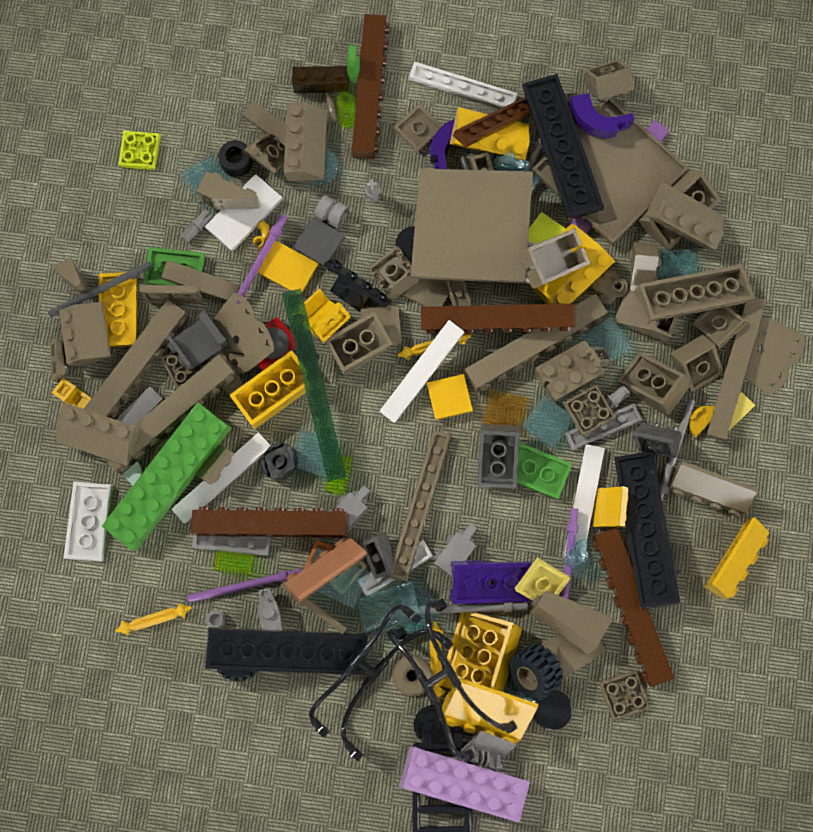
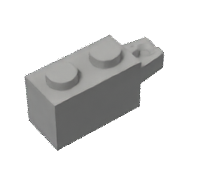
[329,486,370,539]
[433,524,477,579]
[257,588,284,630]

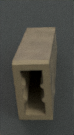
[530,591,613,655]

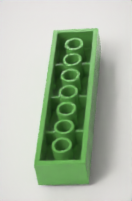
[102,403,232,551]

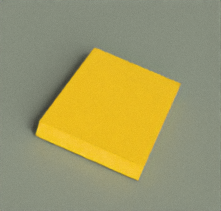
[257,240,319,297]

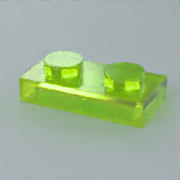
[325,453,353,495]
[213,550,256,575]

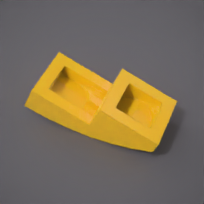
[52,378,92,409]

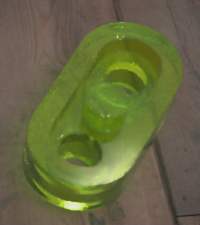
[337,91,355,128]

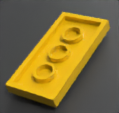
[99,272,138,347]

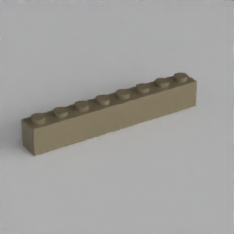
[464,294,608,392]
[84,299,189,419]
[104,354,237,473]

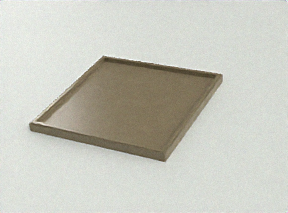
[531,98,690,246]
[411,168,533,283]

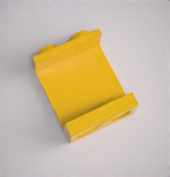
[292,289,351,343]

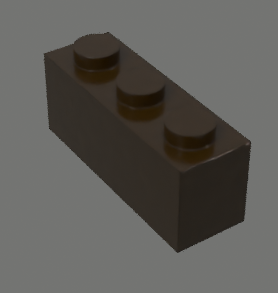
[292,66,349,93]

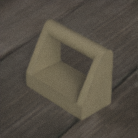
[53,258,89,295]

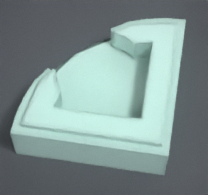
[123,462,142,486]

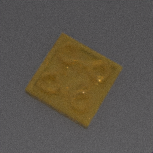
[482,389,528,429]

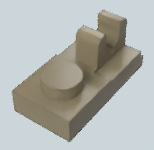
[49,338,67,380]

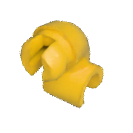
[253,221,271,250]

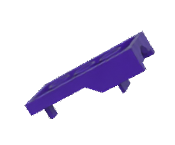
[449,561,531,604]

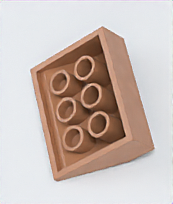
[284,538,367,604]

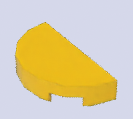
[689,406,715,439]

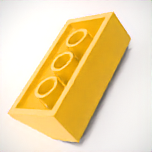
[450,107,530,161]
[230,350,316,430]
[705,517,770,600]

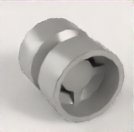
[314,195,349,228]

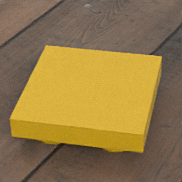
[427,374,473,420]
[593,486,628,528]

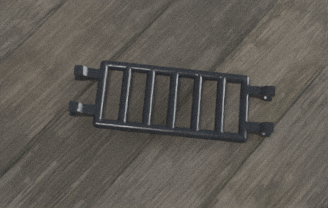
[412,722,472,832]

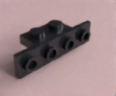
[324,259,392,312]

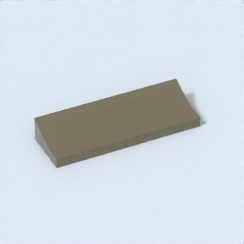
[633,264,755,322]

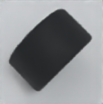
[218,140,253,177]

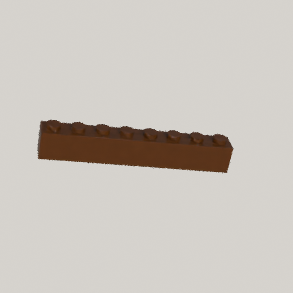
[352,14,390,159]
[421,304,576,334]
[191,507,349,538]
[592,528,675,687]

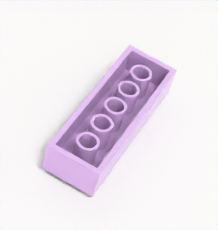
[399,747,530,822]

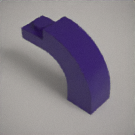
[568,93,634,138]
[430,119,455,169]

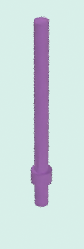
[236,214,288,304]
[561,508,579,599]
[187,569,302,603]

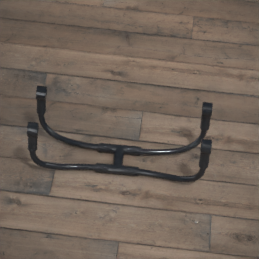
[387,599,518,762]
[309,604,454,761]

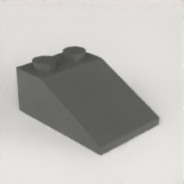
[633,422,682,458]
[477,424,520,489]

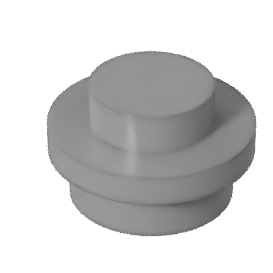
[206,610,226,628]

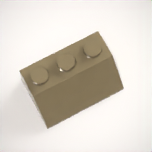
[59,302,111,367]

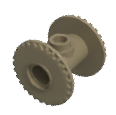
[392,655,432,696]

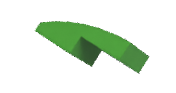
[347,45,360,83]

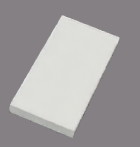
[205,174,283,252]
[64,482,113,562]

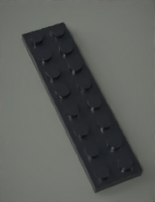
[522,74,604,220]
[614,450,681,610]
[205,627,368,675]

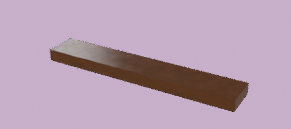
[453,97,531,148]

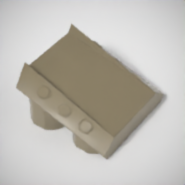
[243,133,285,174]
[369,246,419,299]

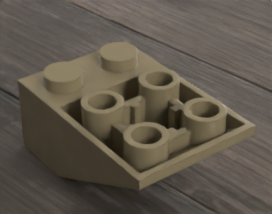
[196,171,260,210]
[613,288,678,343]

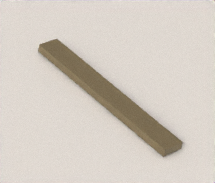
[706,297,766,441]
[388,430,452,583]

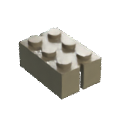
[518,228,590,289]
[534,340,605,405]

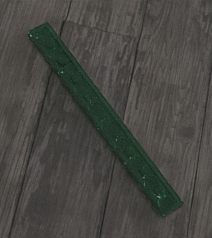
[282,289,347,482]

